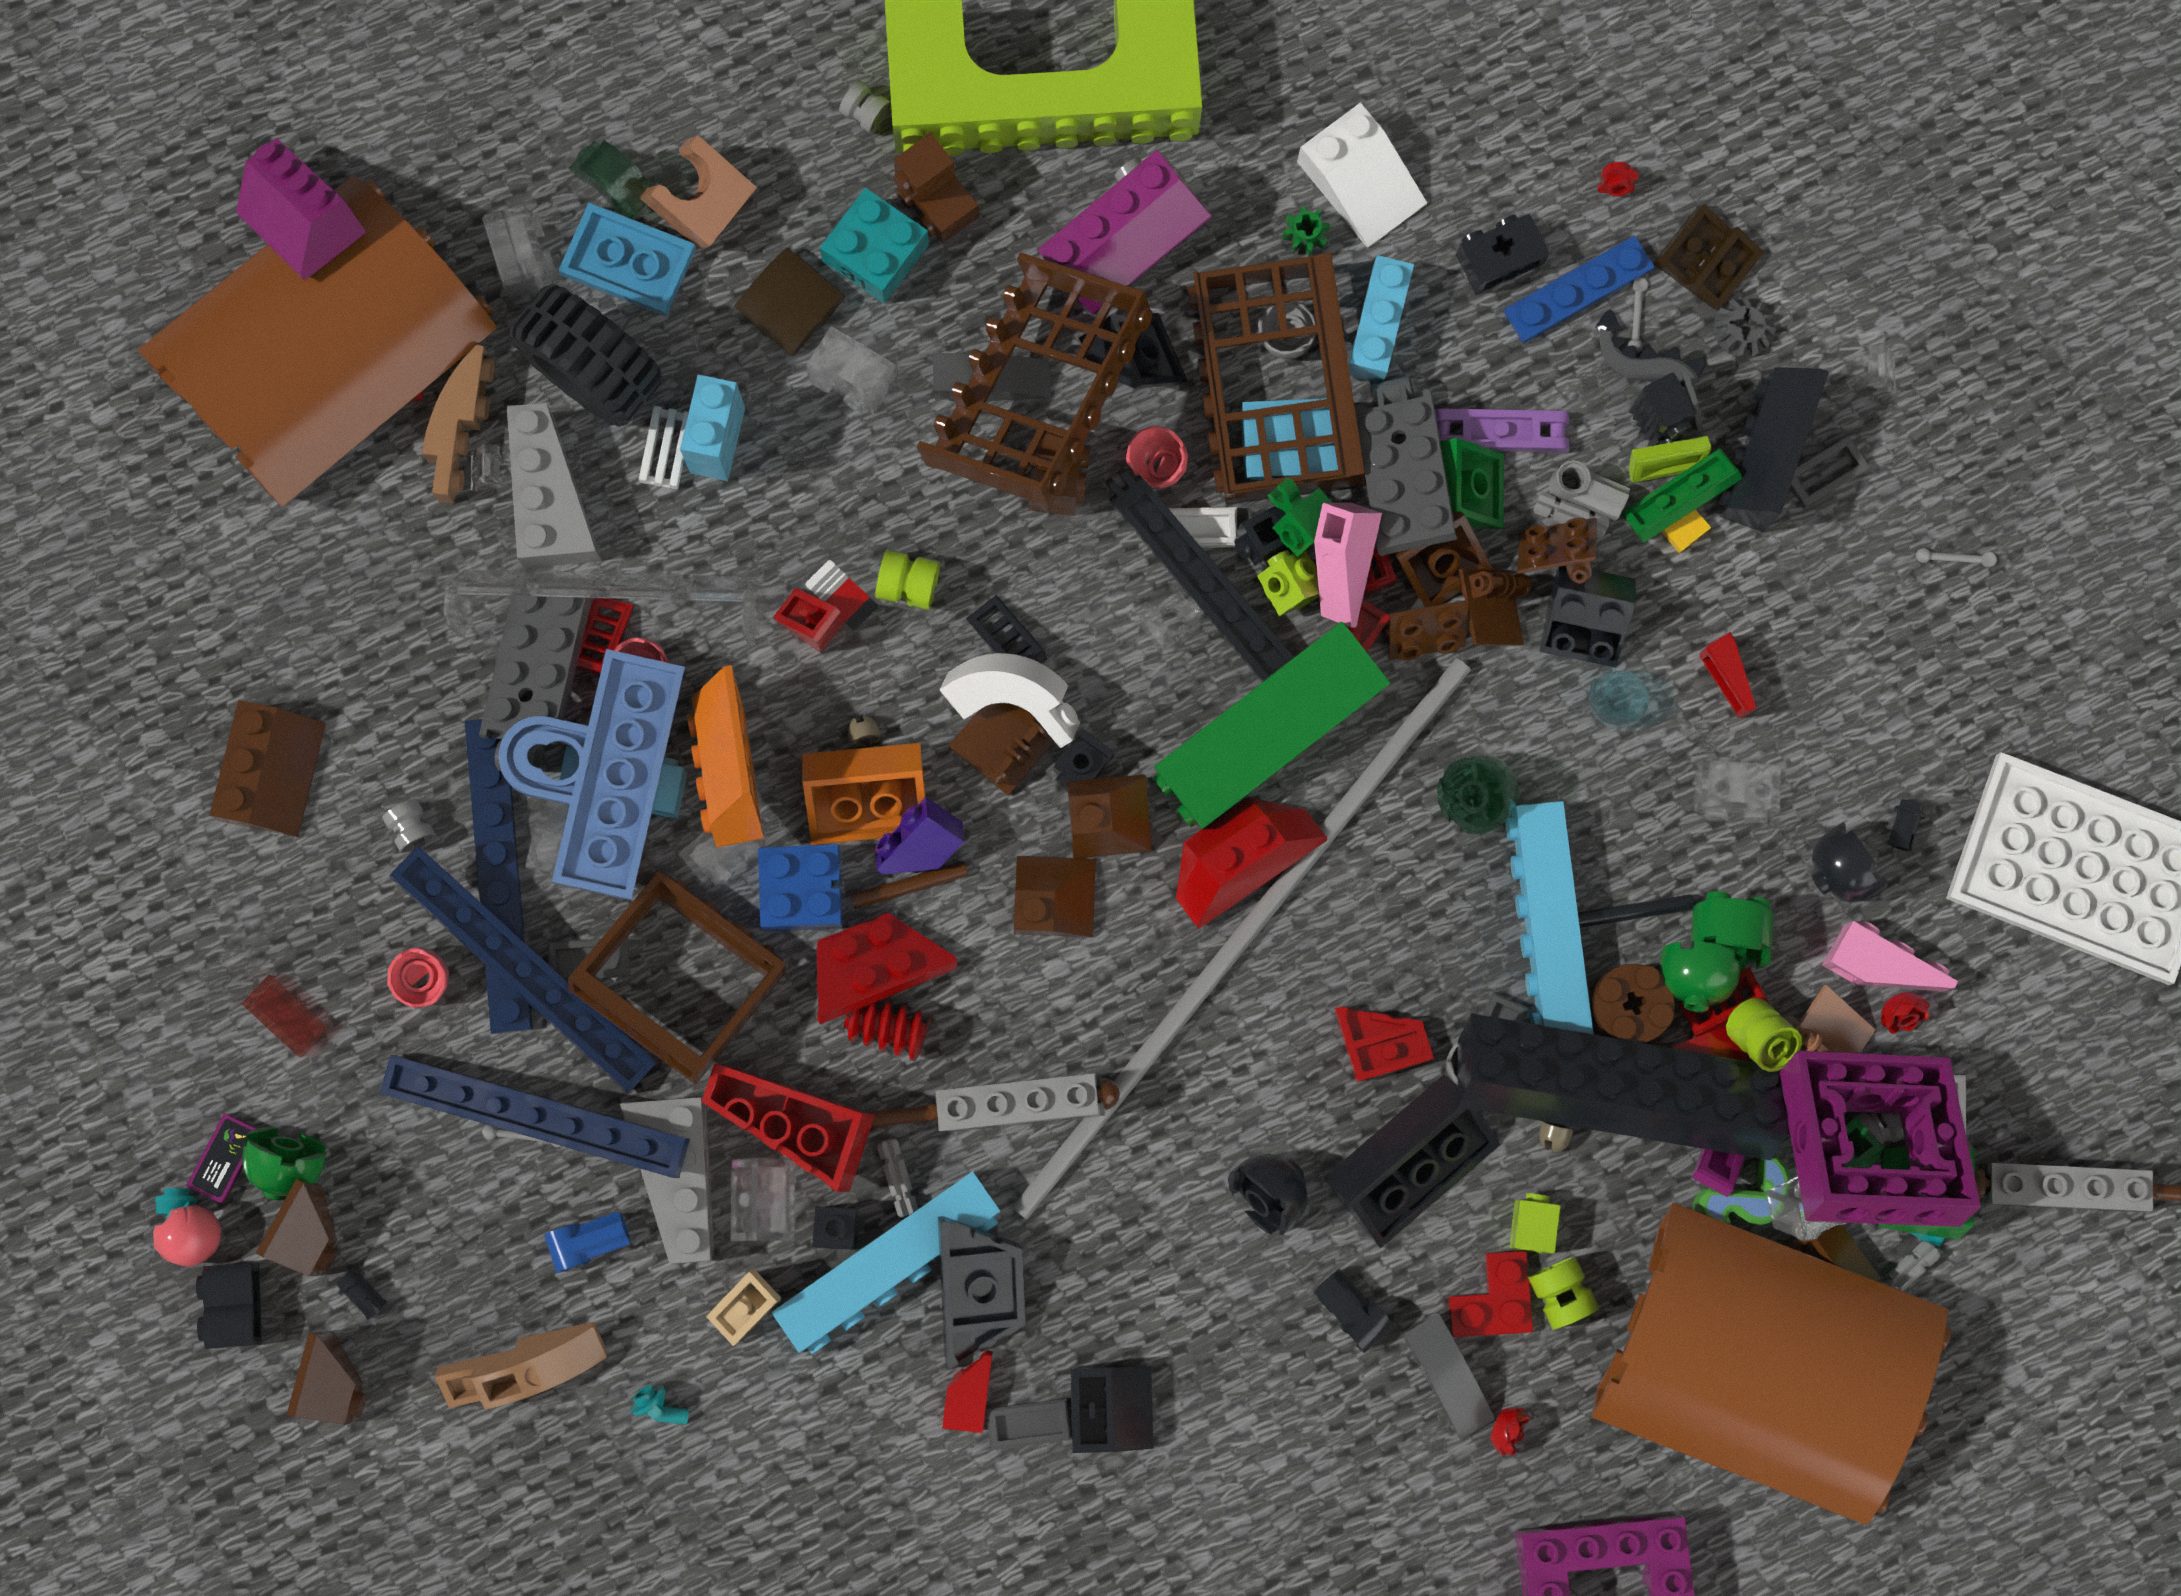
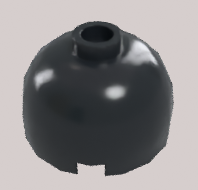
[1811,822,1888,903]
[1228,1153,1308,1235]

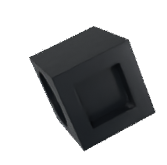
[812,1206,859,1250]

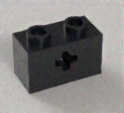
[1456,213,1550,295]

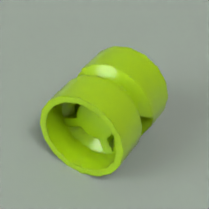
[875,549,941,611]
[1726,998,1802,1072]
[1528,1256,1600,1330]

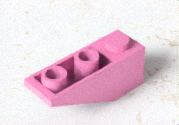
[1314,503,1382,627]
[1822,920,1958,992]

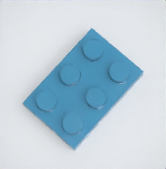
[558,203,696,317]

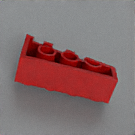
[701,1063,875,1192]

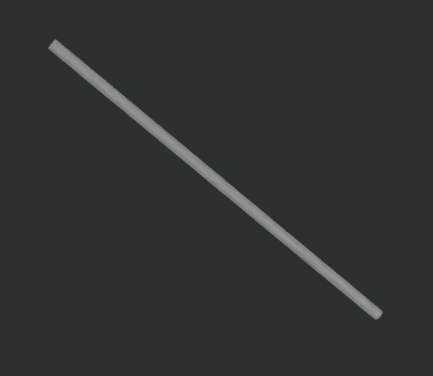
[1012,658,1471,1220]

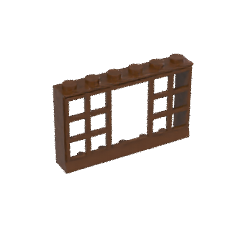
[916,252,1152,509]
[1187,252,1365,504]

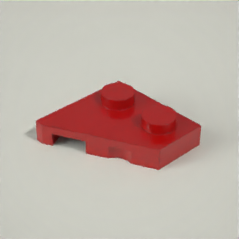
[1334,1006,1434,1083]

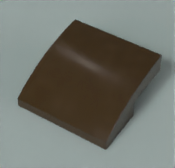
[1653,204,1764,310]
[734,247,846,356]

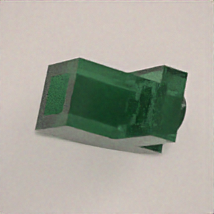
[569,140,653,219]

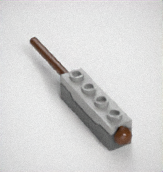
[867,1073,1120,1133]
[1975,1163,2181,1212]

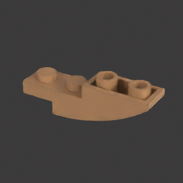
[422,345,495,503]
[435,1321,608,1410]

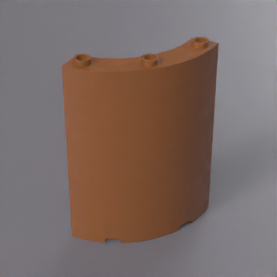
[137,174,498,507]
[1591,1203,1951,1525]

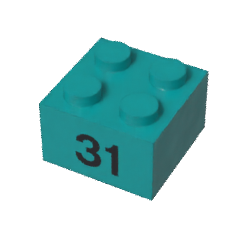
[820,188,929,304]

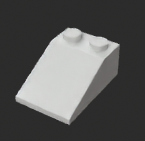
[1297,102,1427,248]

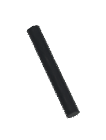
[1578,894,1694,928]

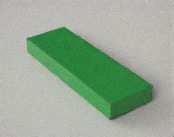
[1621,448,1742,543]

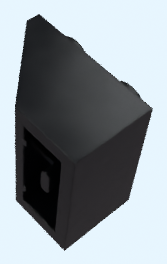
[1539,565,1636,668]
[1070,1366,1154,1453]

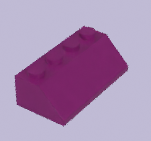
[236,138,366,281]
[1037,150,1212,315]

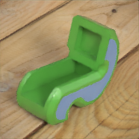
[1693,1155,1791,1225]

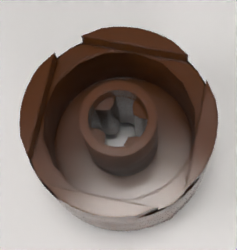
[1589,964,1675,1043]

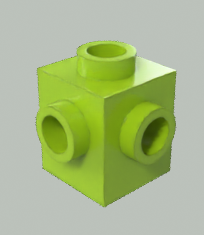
[1257,550,1319,616]

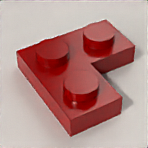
[1448,1251,1533,1337]

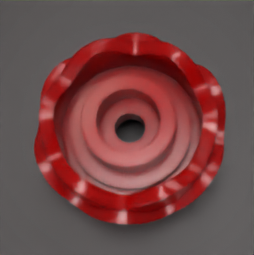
[1881,992,1930,1034]
[1490,1407,1530,1456]

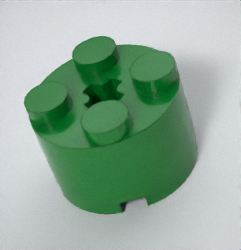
[1690,891,1774,971]

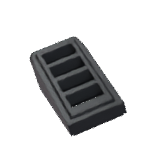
[966,595,1047,664]

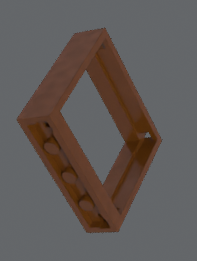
[568,870,787,1085]

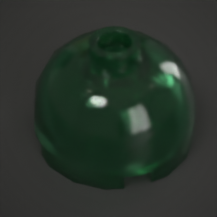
[1437,753,1519,834]

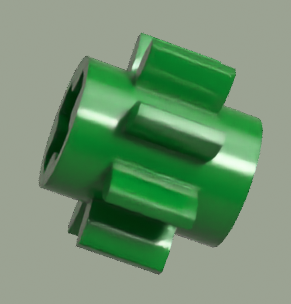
[1282,206,1330,257]

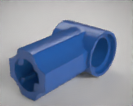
[544,1211,631,1273]

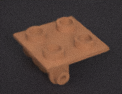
[1796,985,1875,1053]

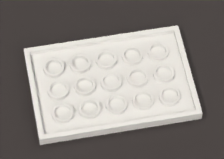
[1946,752,2181,985]

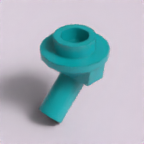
[155,1188,197,1219]
[630,1384,689,1425]

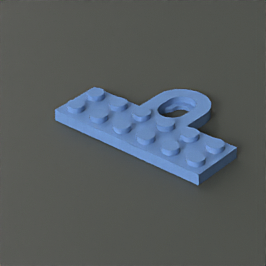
[499,649,685,901]

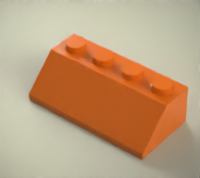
[687,665,764,848]

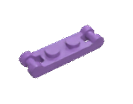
[1435,409,1569,453]

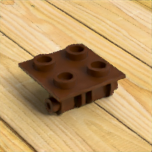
[1517,517,1597,583]
[1459,568,1533,646]
[1384,600,1469,661]
[948,703,1055,796]

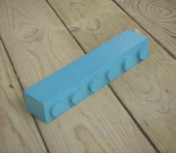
[1506,801,1593,1034]
[771,1171,1001,1355]

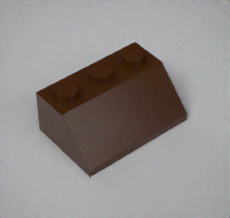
[209,700,326,837]

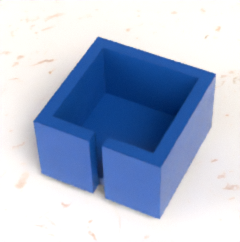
[758,844,843,932]

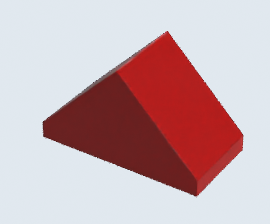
[772,587,844,653]

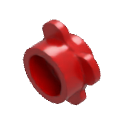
[1597,162,1639,197]

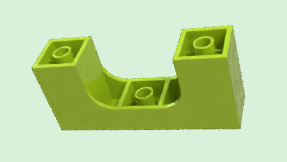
[885,0,1202,156]

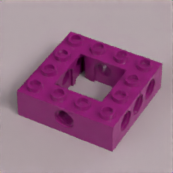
[1779,1051,1981,1227]
[1515,1514,1695,1596]

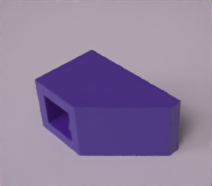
[875,797,964,875]

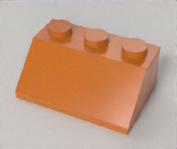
[802,743,926,845]

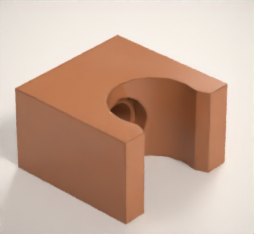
[640,135,757,249]

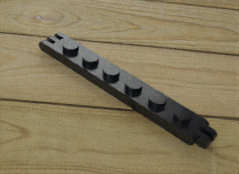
[1105,467,1294,682]

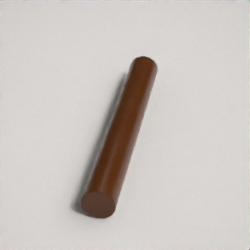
[850,861,968,909]

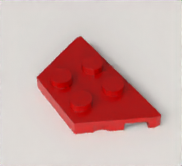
[816,913,958,1024]

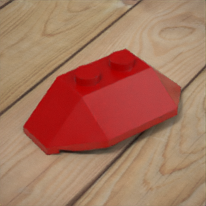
[1176,797,1328,929]

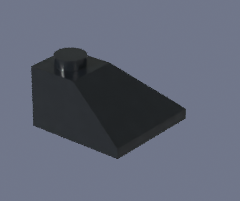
[1079,313,1188,389]

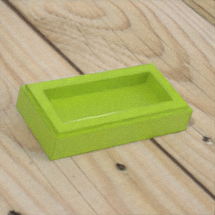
[1628,436,1711,483]

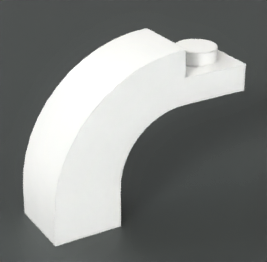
[940,653,1080,748]

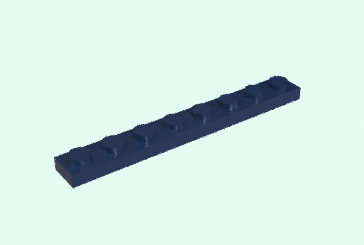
[465,719,533,1034]
[389,846,656,1094]
[380,1055,690,1178]

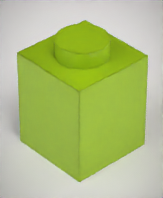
[1509,1193,1560,1254]

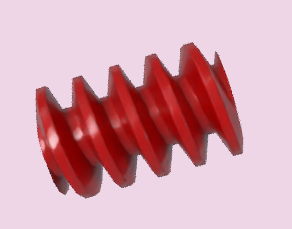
[842,1000,931,1061]

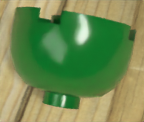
[1659,941,1741,1012]
[242,1127,327,1200]

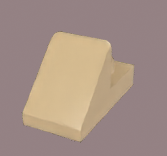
[706,1268,781,1346]

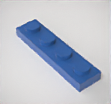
[1503,235,1654,344]

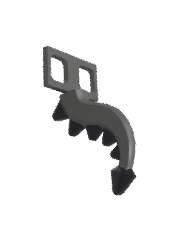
[1595,310,1706,431]

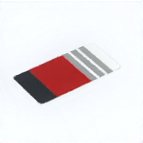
[806,560,878,631]

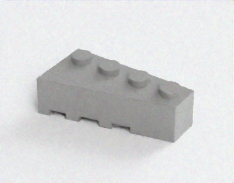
[507,403,602,568]
[620,1097,715,1264]

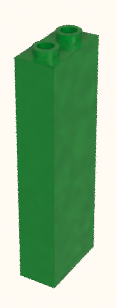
[1152,621,1391,829]

